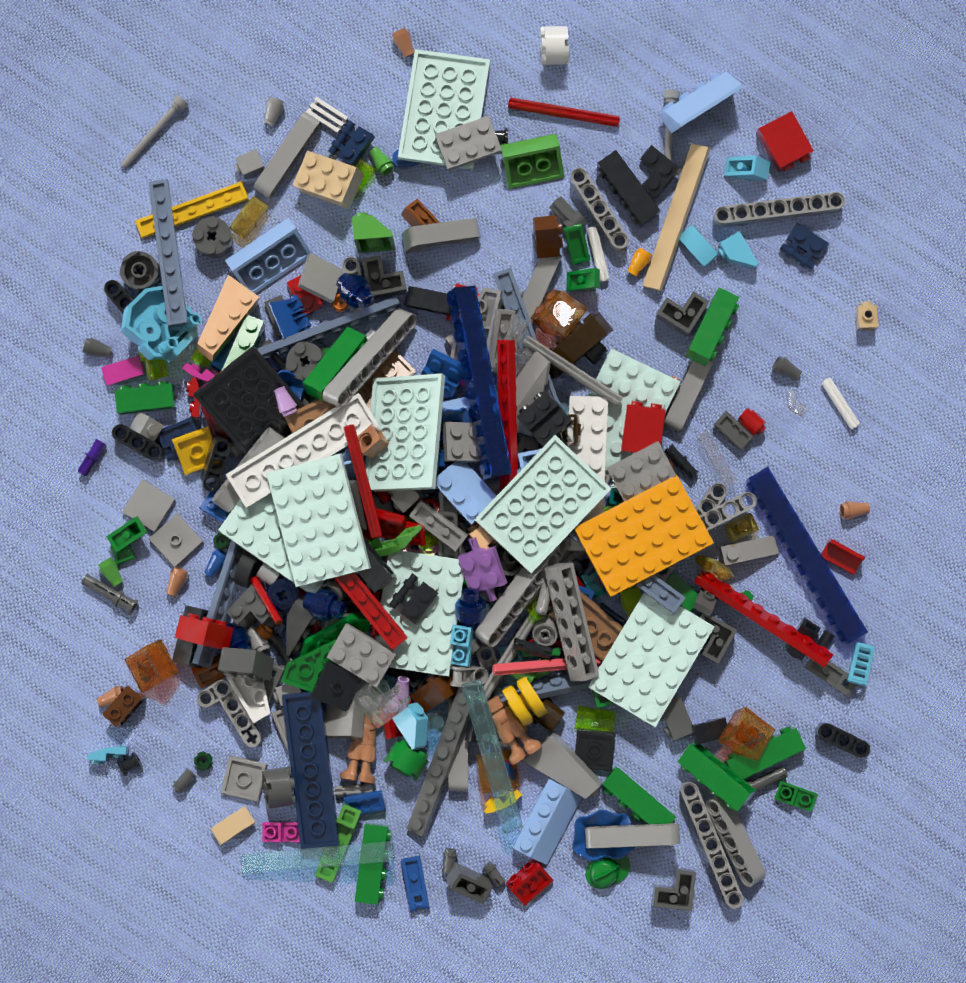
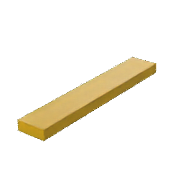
[135,181,249,239]

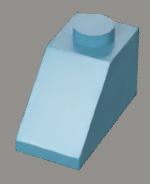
[724,156,770,181]
[717,231,759,269]
[392,703,428,750]

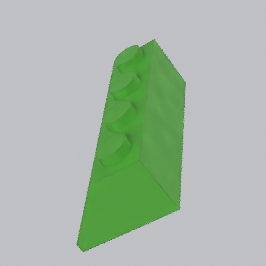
[352,212,396,253]

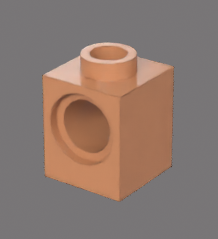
[358,425,389,459]

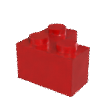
[174,613,234,649]

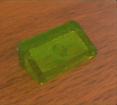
[574,706,616,732]

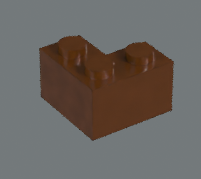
[533,215,563,259]
[410,668,459,713]

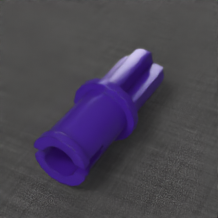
[78,439,106,476]

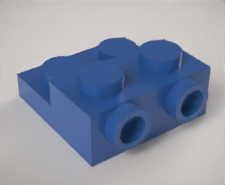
[421,349,467,400]

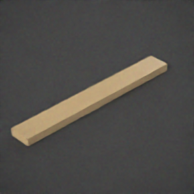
[642,143,710,292]

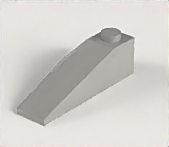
[450,287,502,368]
[493,351,551,436]

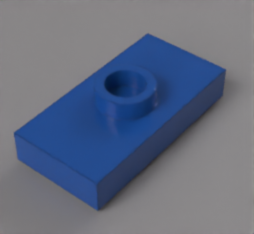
[344,790,386,815]

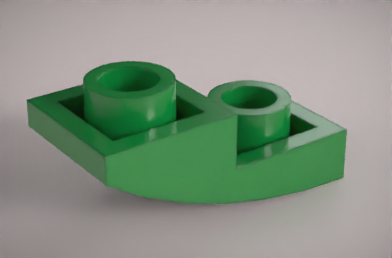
[774,780,818,812]

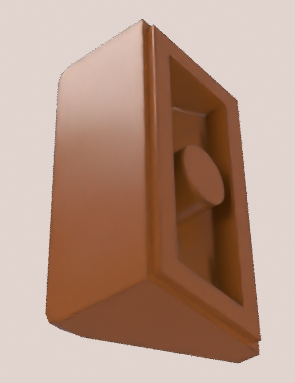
[401,198,440,227]
[192,653,226,688]

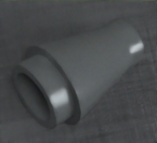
[82,338,112,358]
[772,356,802,381]

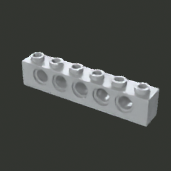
[544,563,599,681]

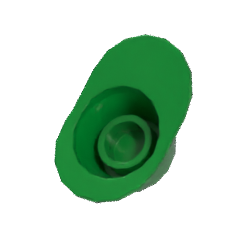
[585,856,630,889]

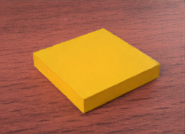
[172,426,220,475]

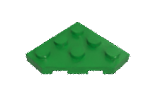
[300,613,371,656]
[281,638,342,692]

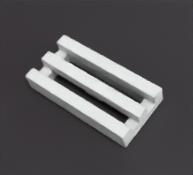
[306,97,348,134]

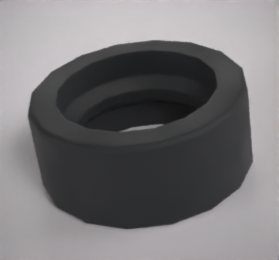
[234,551,263,588]

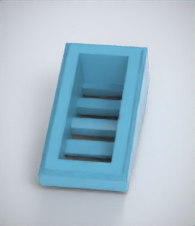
[847,642,875,687]

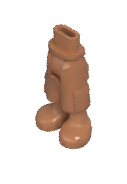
[485,695,542,765]
[340,715,377,784]

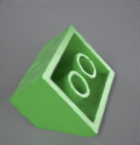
[500,134,564,189]

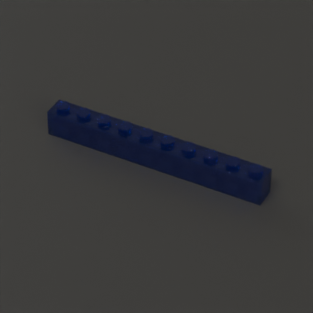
[447,285,512,480]
[746,467,868,644]

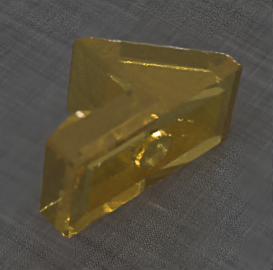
[724,513,759,542]

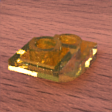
[230,196,269,239]
[695,555,736,581]

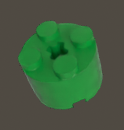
[384,740,429,782]

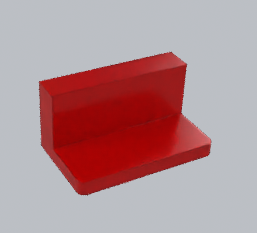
[819,539,866,575]

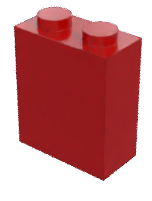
[756,111,814,172]
[621,401,666,453]

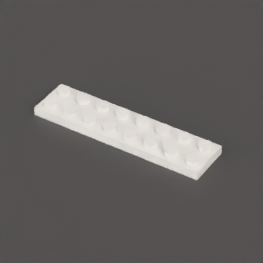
[226,393,379,508]
[566,396,608,551]

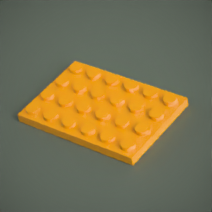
[574,475,714,597]

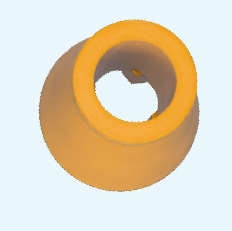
[627,247,652,277]

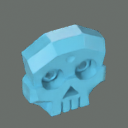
[121,286,202,363]

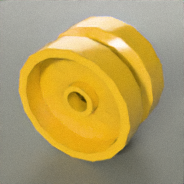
[502,676,548,727]

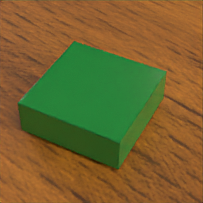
[111,544,136,565]

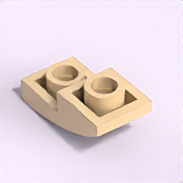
[210,806,255,846]

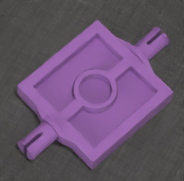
[458,537,507,602]

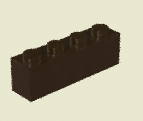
[549,312,614,379]

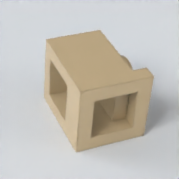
[856,301,879,330]

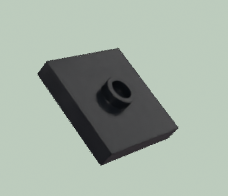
[310,660,361,712]
[575,728,616,771]

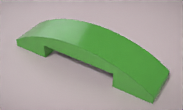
[367,525,422,556]
[315,804,361,883]

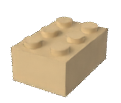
[293,151,364,209]

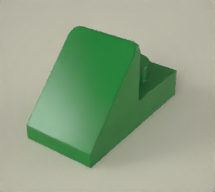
[567,268,600,292]
[106,516,148,553]

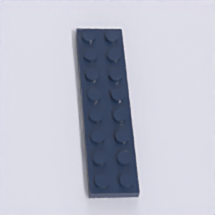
[282,691,340,849]

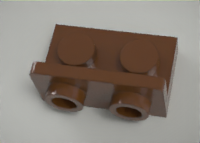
[103,686,146,727]

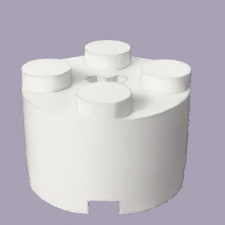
[540,26,569,65]

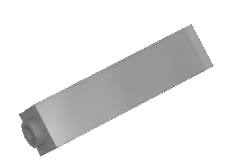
[325,678,367,738]
[524,731,602,799]

